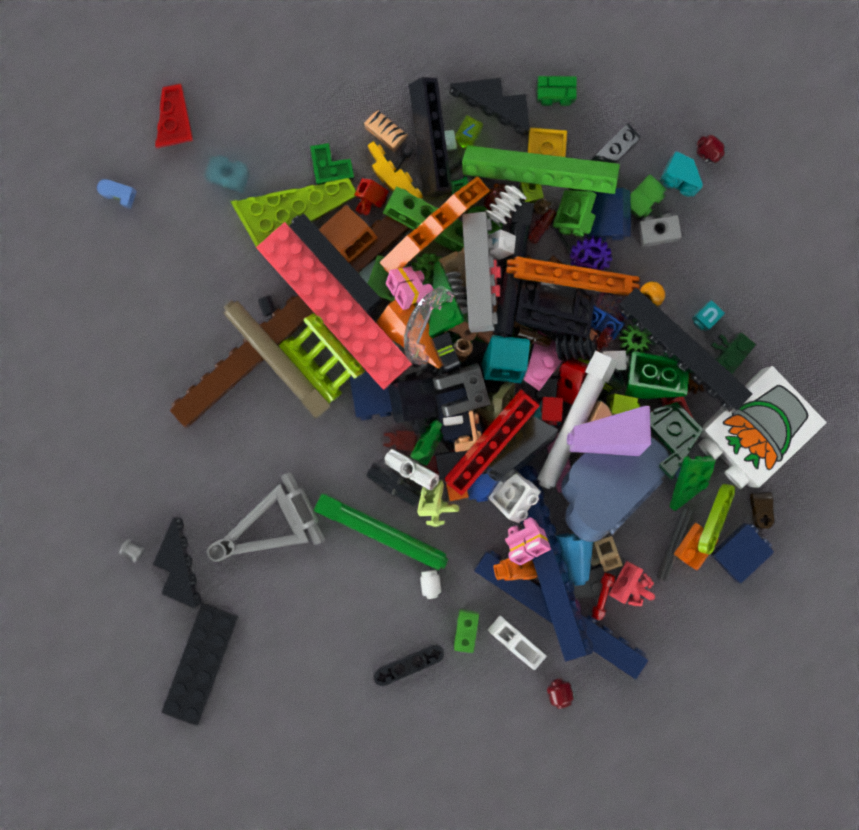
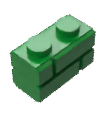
[536,76,577,106]

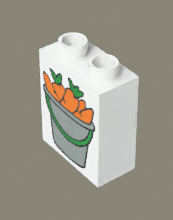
[698,366,827,489]

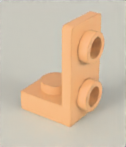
[454,409,482,452]

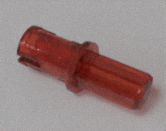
[528,208,557,244]

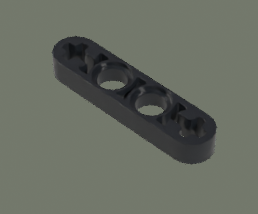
[374,644,444,686]

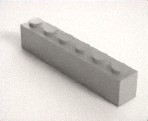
[462,212,498,333]

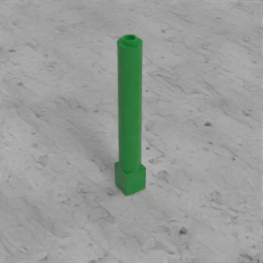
[313,493,449,571]

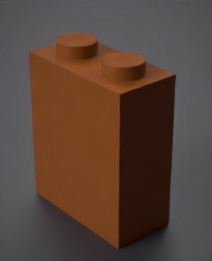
[318,205,377,263]

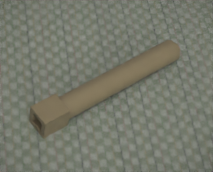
[223,300,330,418]

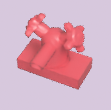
[608,561,655,606]

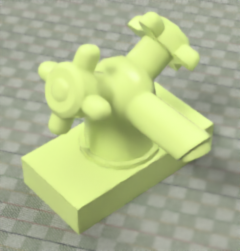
[417,480,459,527]

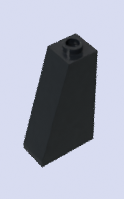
[487,415,558,483]

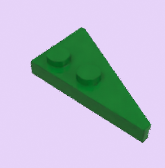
[429,261,465,338]

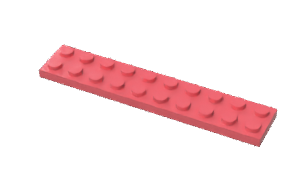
[256,222,413,390]

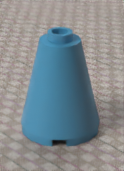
[556,533,593,586]

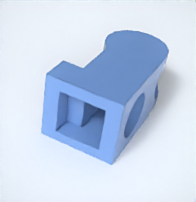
[97,179,137,209]

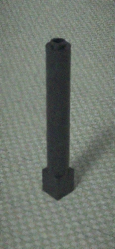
[493,201,534,337]

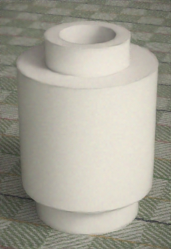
[420,570,442,599]

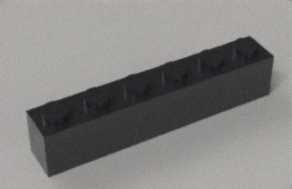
[409,77,452,197]

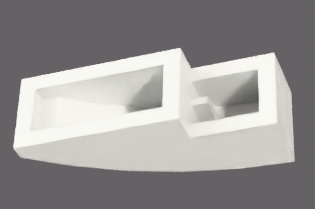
[488,615,547,671]

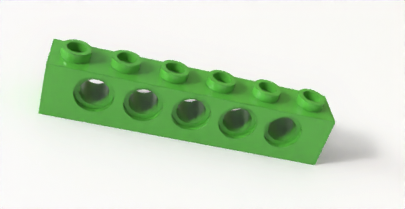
[383,186,464,252]

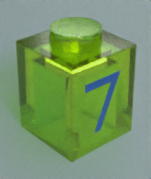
[455,115,483,148]

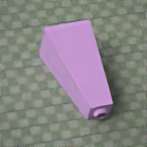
[567,406,651,456]

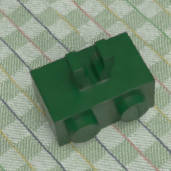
[711,332,756,374]

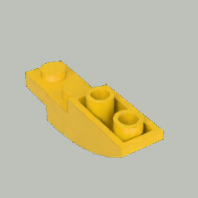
[367,141,423,199]

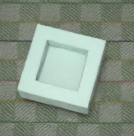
[444,130,457,152]

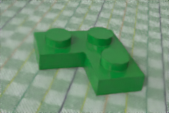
[310,143,354,185]

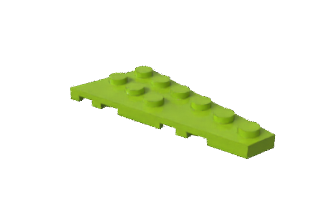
[230,178,356,247]

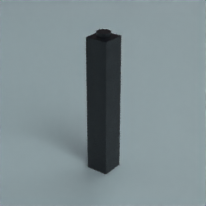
[289,213,382,314]

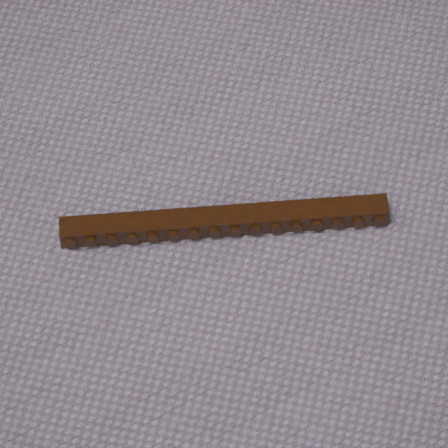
[169,215,411,428]

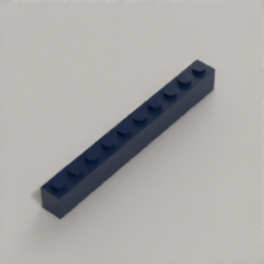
[518,466,593,662]
[474,550,649,680]

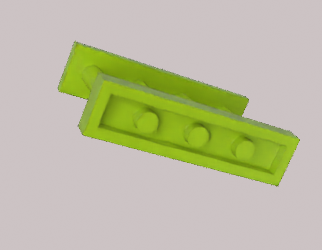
[279,313,365,404]

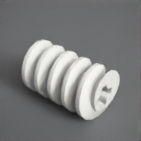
[485,185,527,227]

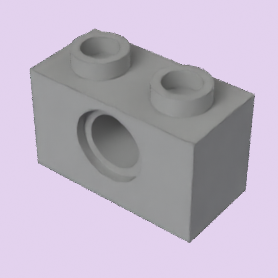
[637,213,682,247]

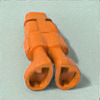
[493,558,538,581]

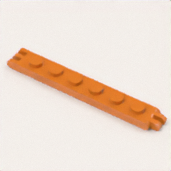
[507,257,640,296]

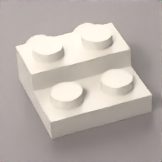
[489,472,541,523]

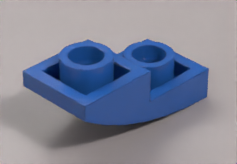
[591,305,625,340]

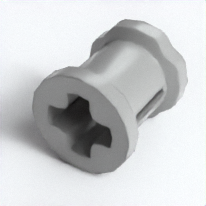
[119,538,145,563]

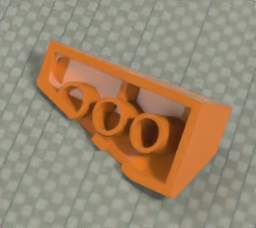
[376,299,442,369]

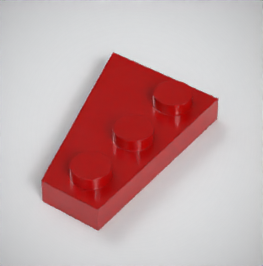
[155,84,194,148]

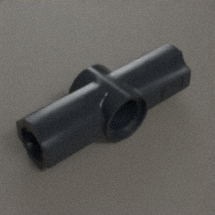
[366,462,421,507]

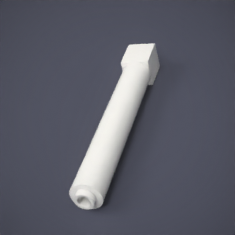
[537,351,618,489]

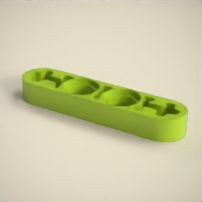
[698,484,735,555]

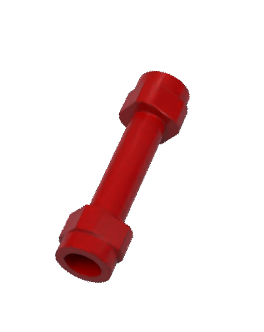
[592,573,615,620]

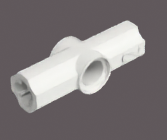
[384,449,439,490]

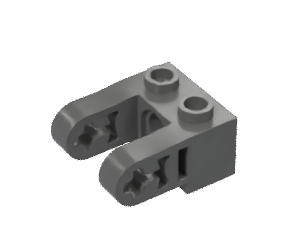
[433,363,490,417]

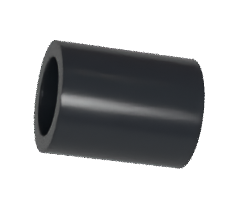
[258,296,276,316]

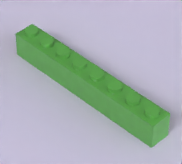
[462,145,620,194]

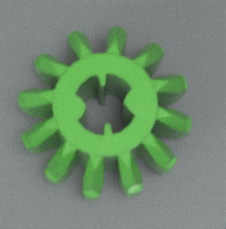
[619,325,651,354]

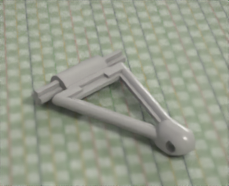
[207,472,325,562]

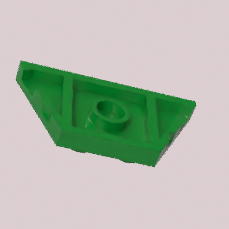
[669,456,716,511]

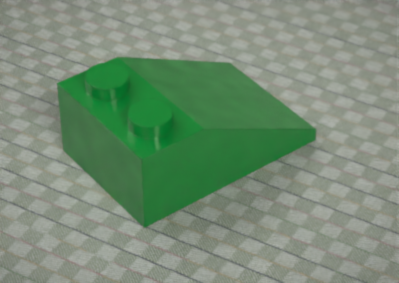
[625,351,689,399]

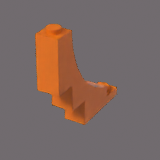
[380,176,490,273]

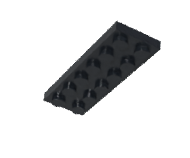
[161,603,239,726]

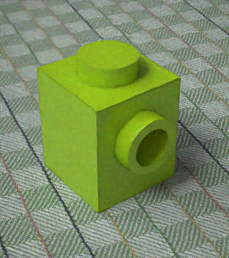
[519,182,544,204]

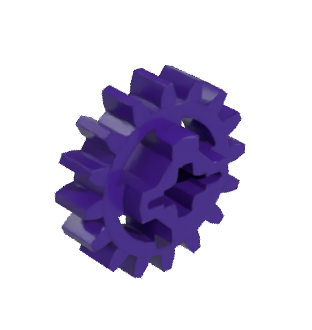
[570,236,612,271]

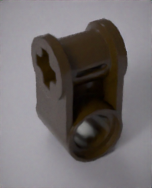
[750,492,775,529]

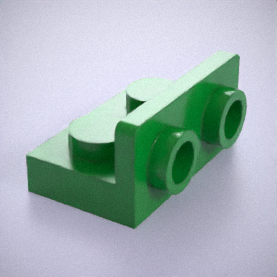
[410,420,443,466]

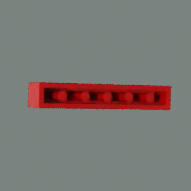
[445,389,540,496]

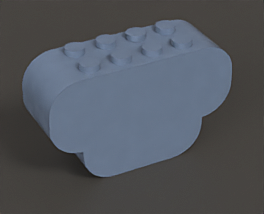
[561,437,669,542]

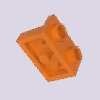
[674,522,719,570]

